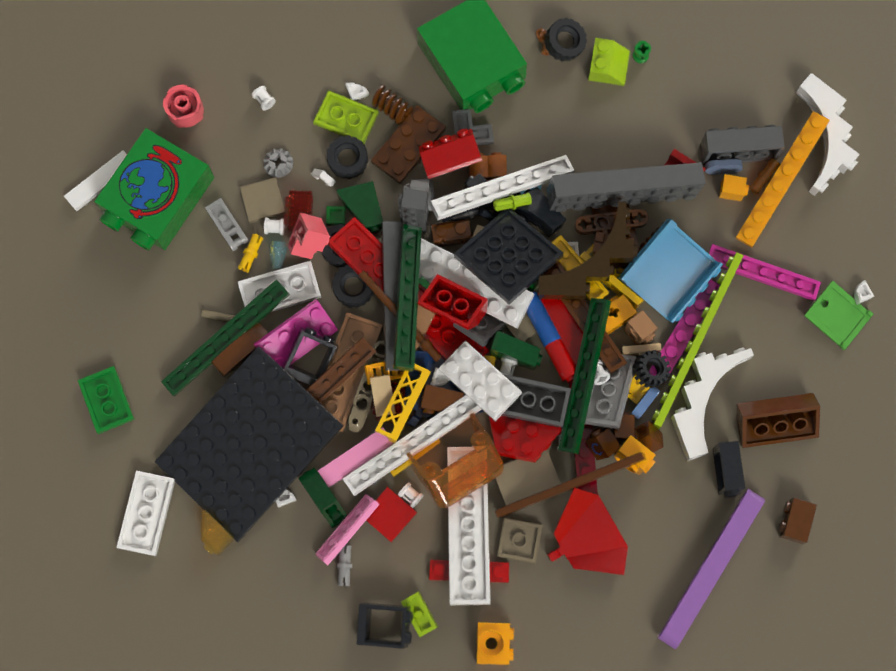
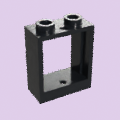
[282,327,337,385]
[712,441,745,498]
[356,602,413,649]

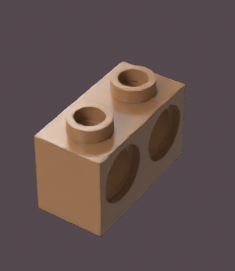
[623,310,657,345]

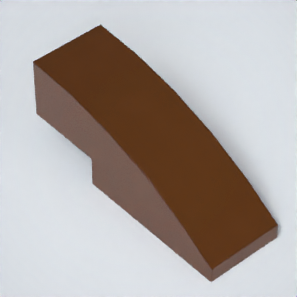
[212,323,268,377]

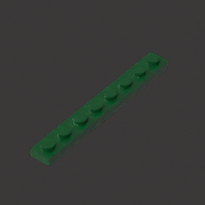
[393,224,422,372]
[161,279,290,397]
[558,298,611,454]

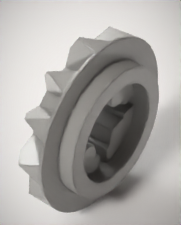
[263,148,293,178]

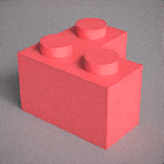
[287,213,330,259]

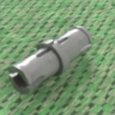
[337,545,352,586]

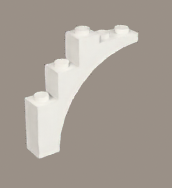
[796,73,860,196]
[671,347,754,461]

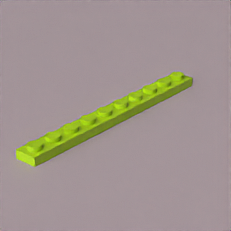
[651,252,744,429]

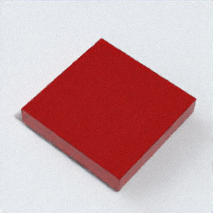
[366,487,417,543]

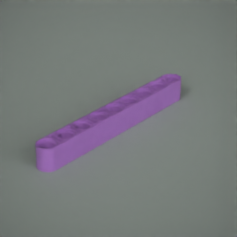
[658,489,765,649]

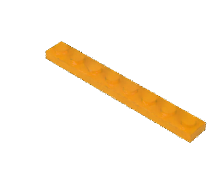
[736,111,830,248]

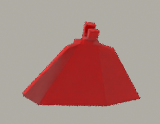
[547,488,628,575]

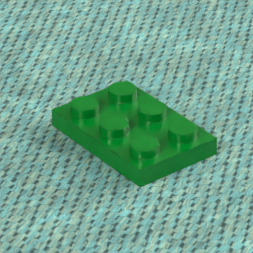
[77,366,135,434]

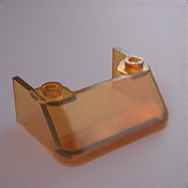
[406,413,504,508]

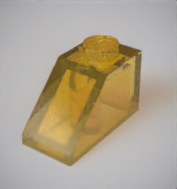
[201,509,234,556]

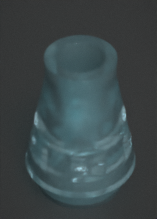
[269,241,288,269]

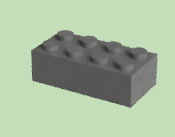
[700,125,784,165]
[501,374,571,429]

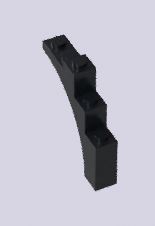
[441,173,567,237]

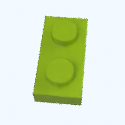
[401,592,438,637]

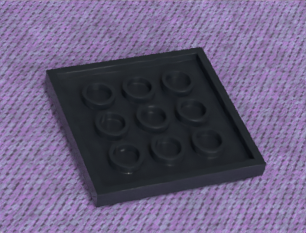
[454,209,563,305]

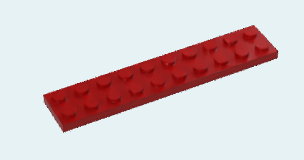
[328,217,490,361]

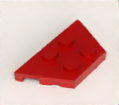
[489,416,562,463]

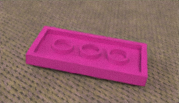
[254,299,338,367]

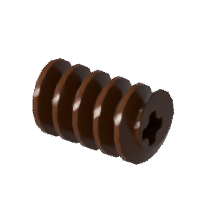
[372,85,413,124]

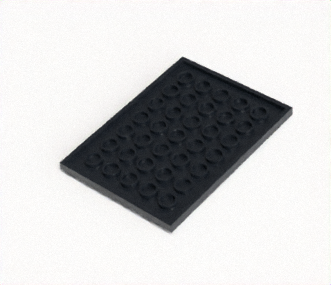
[154,346,344,542]

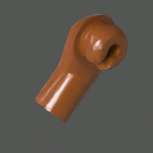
[535,28,550,55]

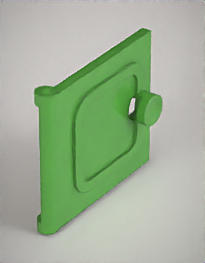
[804,281,873,350]

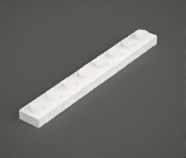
[430,155,574,220]
[343,395,482,496]

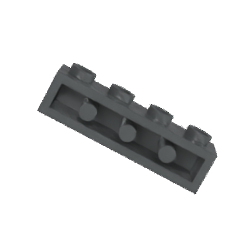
[398,188,429,233]

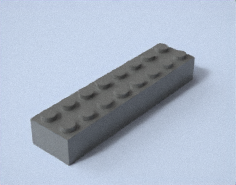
[546,162,706,212]

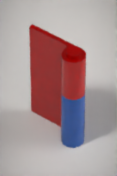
[526,292,603,383]

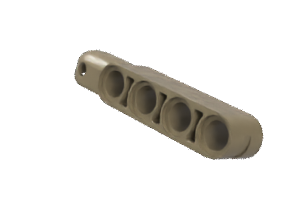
[349,341,385,433]

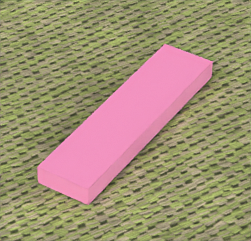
[318,427,394,487]
[315,494,379,565]

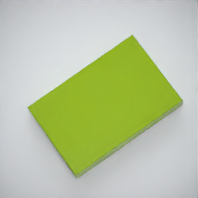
[313,90,379,145]

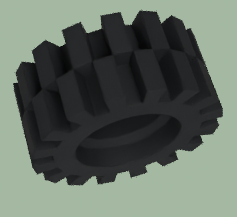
[632,350,671,388]

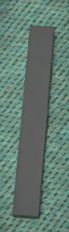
[382,221,405,371]

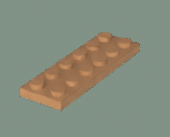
[321,312,383,433]

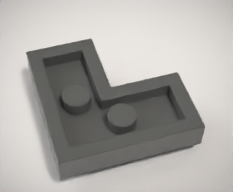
[452,109,494,146]

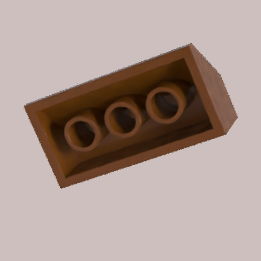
[737,393,820,448]

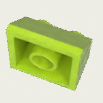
[588,38,630,86]

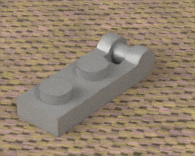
[205,198,249,252]

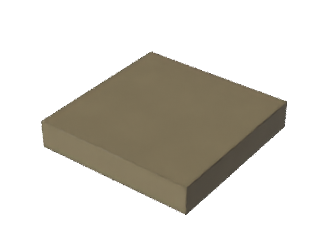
[240,177,286,223]
[497,517,543,564]

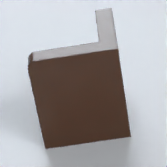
[634,420,664,452]

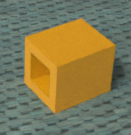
[719,174,749,201]

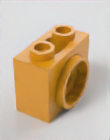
[614,435,656,475]
[477,622,514,665]

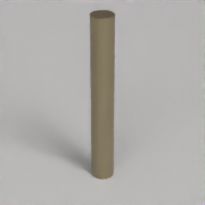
[201,309,258,324]

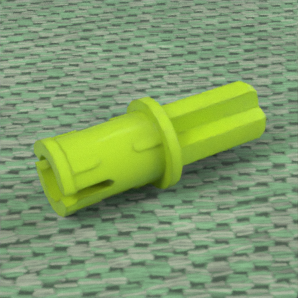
[493,193,532,211]

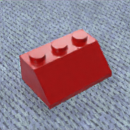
[419,129,482,179]
[417,274,488,330]

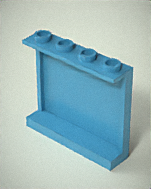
[618,219,723,323]

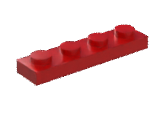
[429,560,509,583]

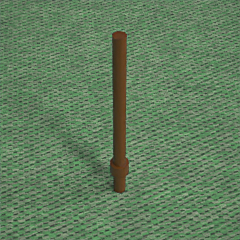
[359,271,442,362]

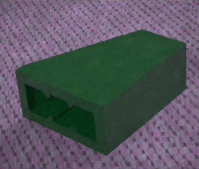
[337,181,383,234]
[490,331,543,370]
[298,467,347,528]

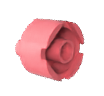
[163,85,204,128]

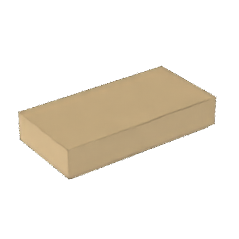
[620,343,662,356]
[370,374,396,417]

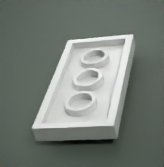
[238,261,322,312]
[438,341,522,421]
[116,471,175,556]

